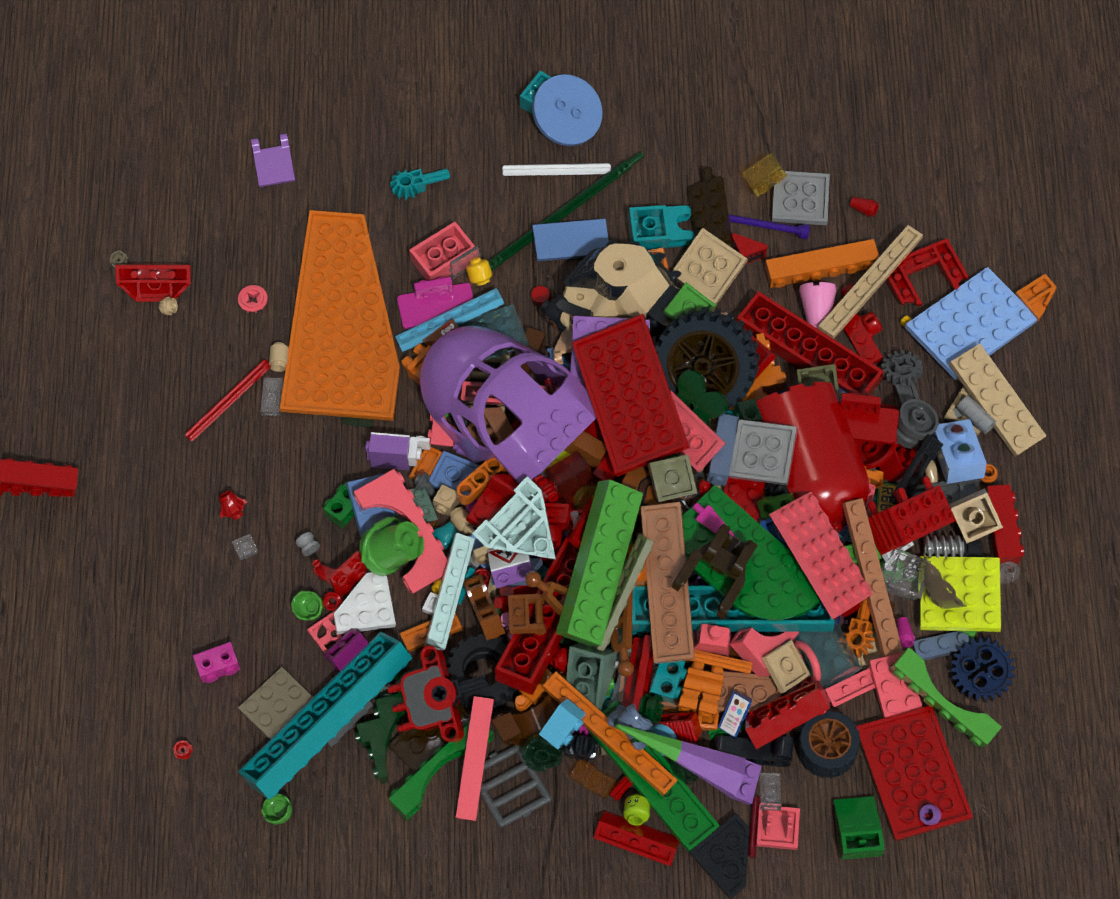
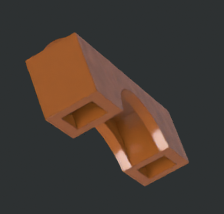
[463,574,505,640]

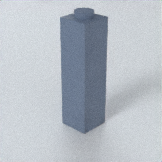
[707,414,739,486]

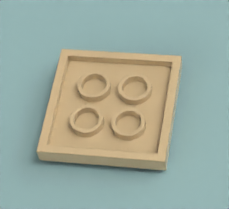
[673,228,748,305]

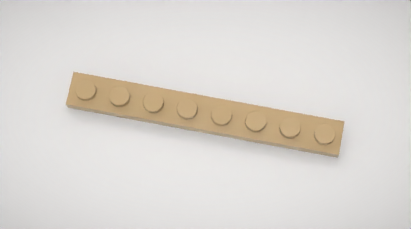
[818,225,923,339]

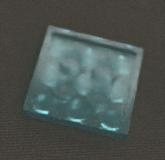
[461,304,529,361]

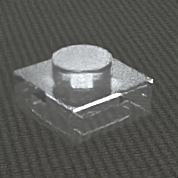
[232,534,258,561]

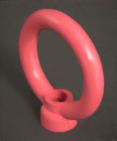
[793,640,821,684]

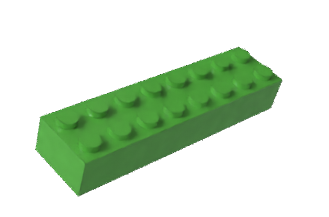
[556,480,643,646]

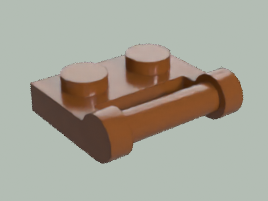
[508,594,546,635]

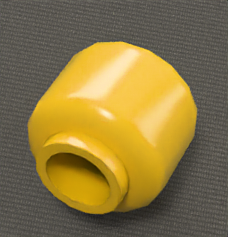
[466,257,493,286]

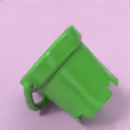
[360,517,424,577]

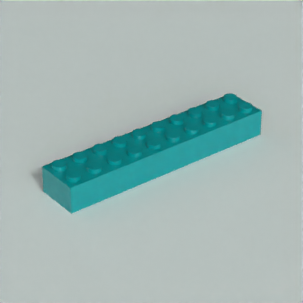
[632,586,834,632]
[238,632,412,800]

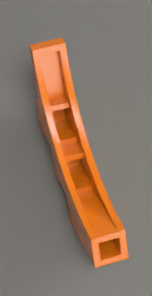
[729,333,787,412]

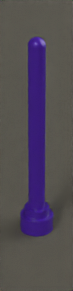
[729,214,810,240]

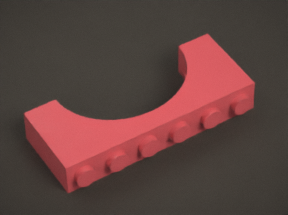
[352,469,449,595]
[730,627,799,677]

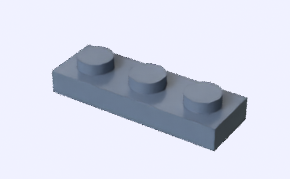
[913,631,971,660]

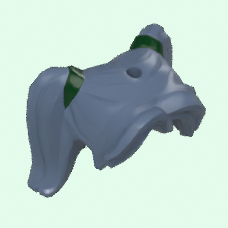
[607,704,655,750]

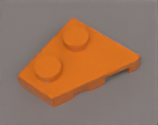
[1015,274,1057,322]

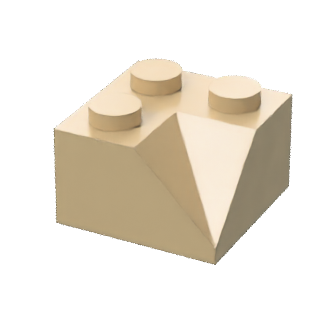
[949,488,1003,543]

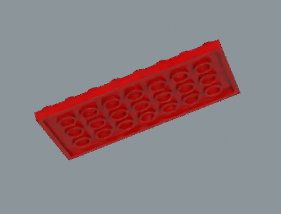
[572,314,690,477]

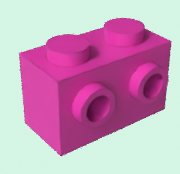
[193,642,241,683]

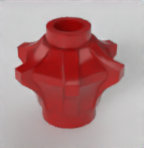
[218,490,247,520]
[550,645,570,675]

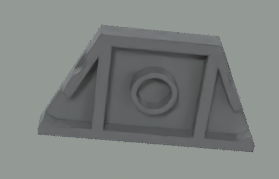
[912,479,980,504]

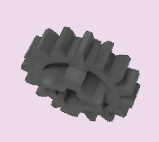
[881,350,923,387]

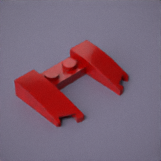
[885,238,969,306]

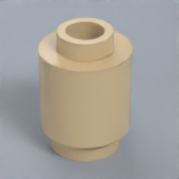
[269,342,289,372]
[450,507,475,536]

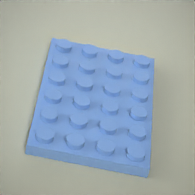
[905,267,1037,380]

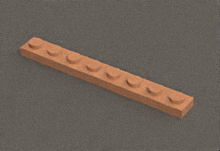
[842,498,903,657]

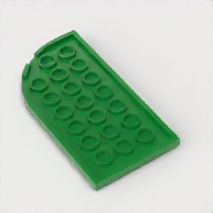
[682,485,821,621]

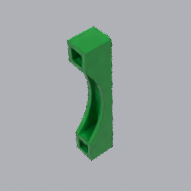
[389,720,494,821]

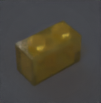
[741,152,787,197]

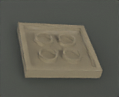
[238,667,313,740]

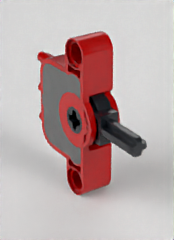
[387,646,488,743]

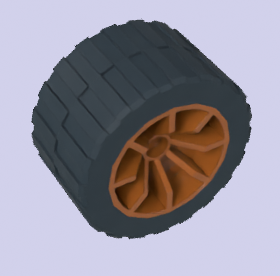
[797,710,860,778]

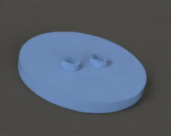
[532,74,603,146]

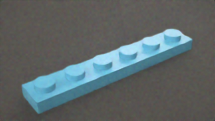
[395,288,504,352]

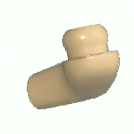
[921,455,938,483]

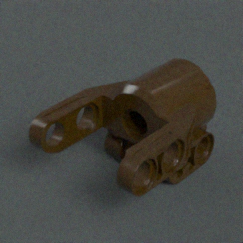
[671,524,758,619]

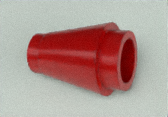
[850,197,879,217]

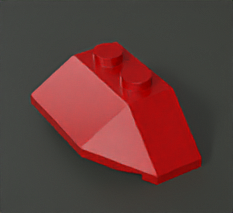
[115,263,191,302]

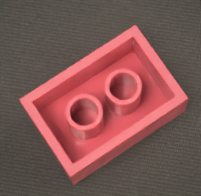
[409,222,477,281]

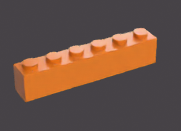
[765,239,879,288]

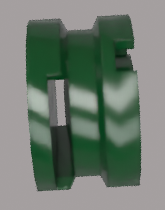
[639,693,664,723]

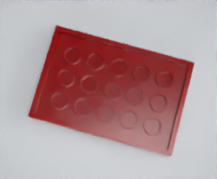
[856,706,973,841]

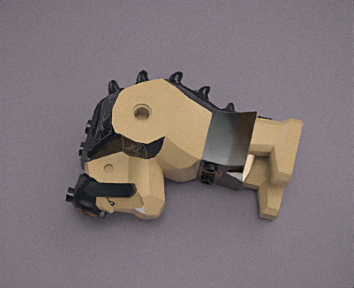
[540,240,734,365]

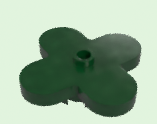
[676,370,728,426]

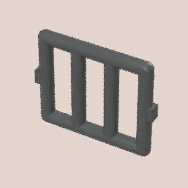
[480,745,552,828]

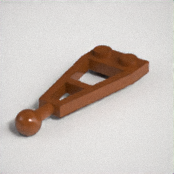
[611,569,634,677]
[525,571,568,616]

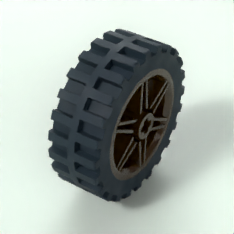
[655,307,760,411]

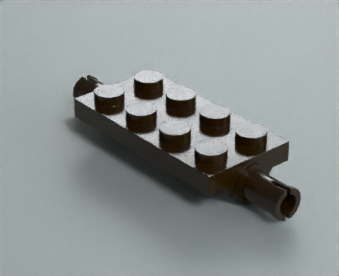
[688,166,732,244]

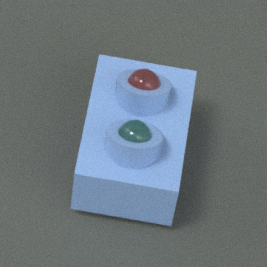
[932,419,987,484]

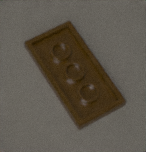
[388,692,471,774]

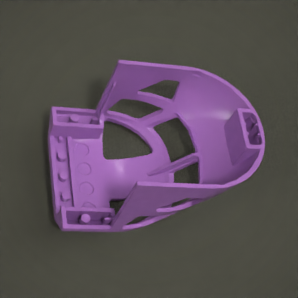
[420,326,596,484]

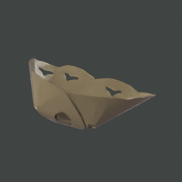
[923,554,967,609]

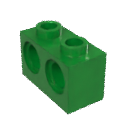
[323,480,354,529]

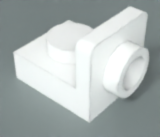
[408,436,431,466]

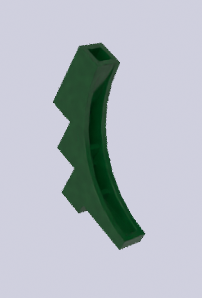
[355,667,423,784]

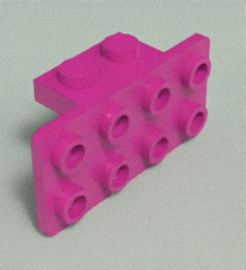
[397,277,473,329]

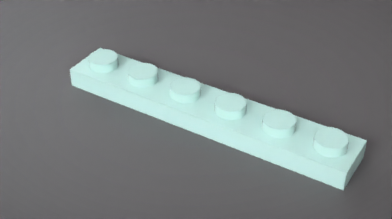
[425,533,475,650]

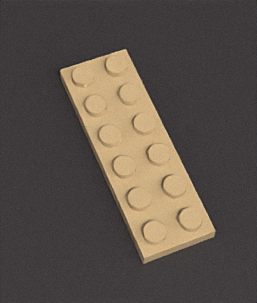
[949,344,1046,457]

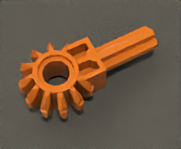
[841,598,875,658]

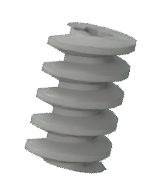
[923,535,964,558]

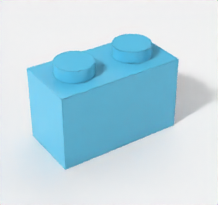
[539,699,586,749]

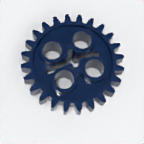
[950,637,1016,702]

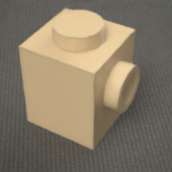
[433,484,459,517]

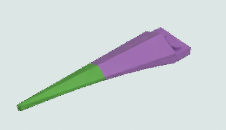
[615,724,762,805]

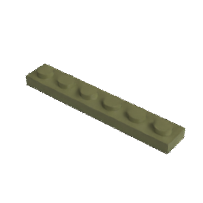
[594,534,654,652]

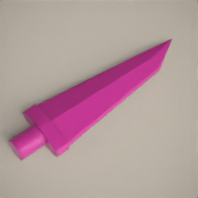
[693,503,739,540]

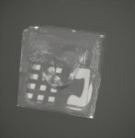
[881,548,931,600]

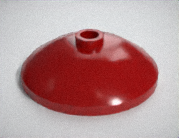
[855,435,897,470]

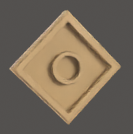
[761,640,811,693]

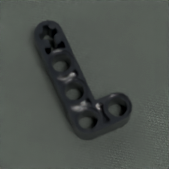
[713,736,794,767]

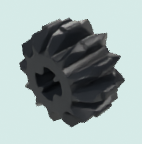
[564,734,598,761]

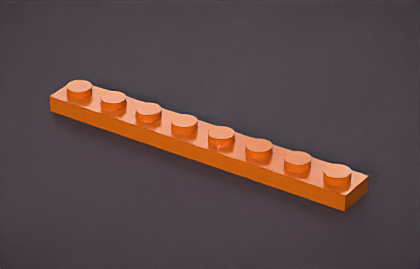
[542,672,677,796]

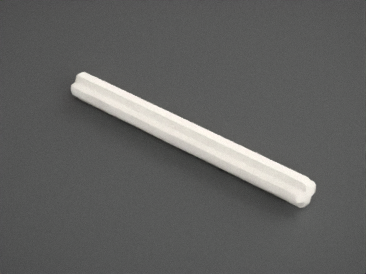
[502,163,611,176]

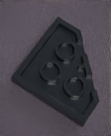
[689,813,750,899]

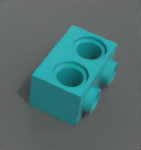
[520,71,551,115]
[650,661,688,704]

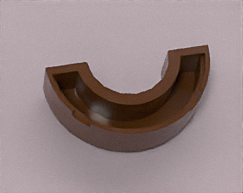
[492,694,560,747]

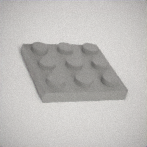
[772,170,830,225]
[729,420,798,485]

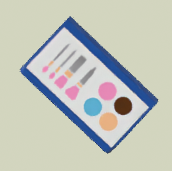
[718,691,752,738]

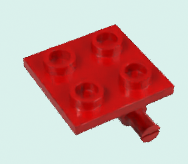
[312,551,368,597]

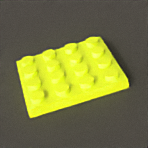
[920,556,1001,632]

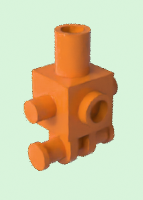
[515,669,553,713]

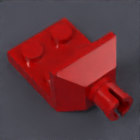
[466,474,519,527]

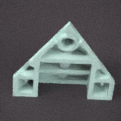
[472,476,556,559]

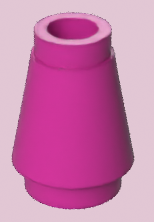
[896,617,915,648]

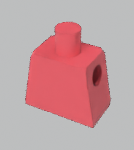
[693,624,731,657]

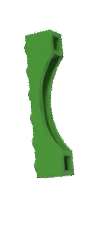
[889,648,1002,747]

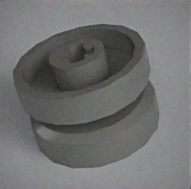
[896,399,939,449]

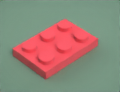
[868,653,922,718]

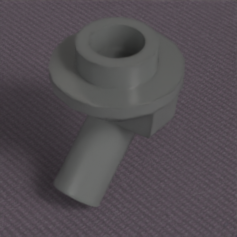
[414,472,437,497]

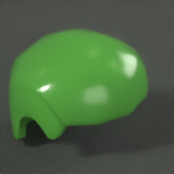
[291,591,324,621]
[261,794,293,825]

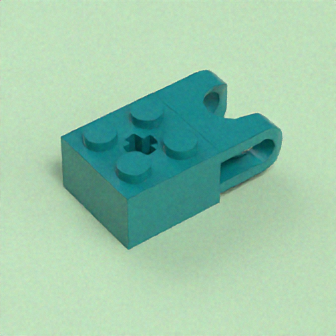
[627,205,695,249]

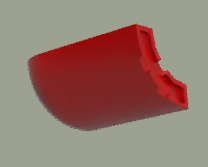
[755,382,869,533]

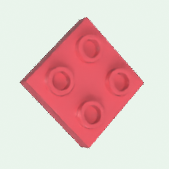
[756,805,800,850]

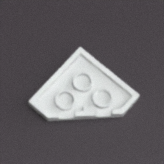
[334,572,396,635]

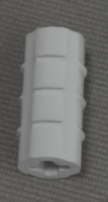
[957,396,996,434]

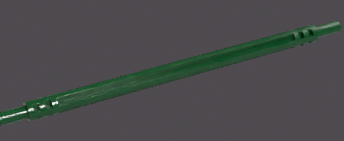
[488,151,644,271]

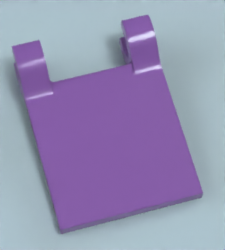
[251,133,295,187]

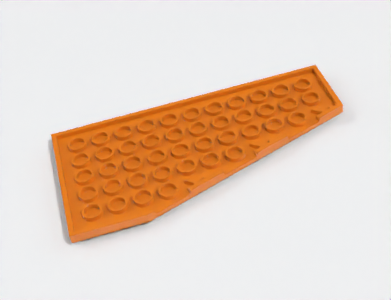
[280,210,400,421]

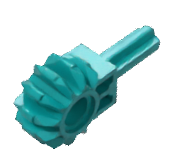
[390,169,450,201]

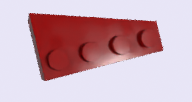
[0,458,78,497]
[745,680,830,749]

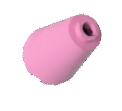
[799,282,837,329]

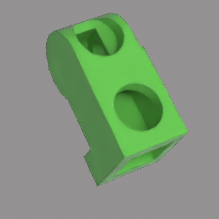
[757,493,795,519]

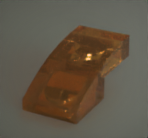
[569,760,616,799]

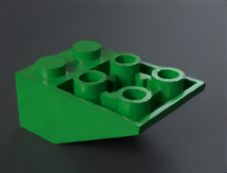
[833,796,885,860]

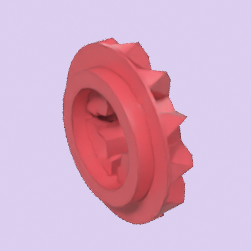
[238,285,268,313]

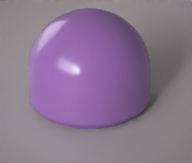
[919,804,941,825]

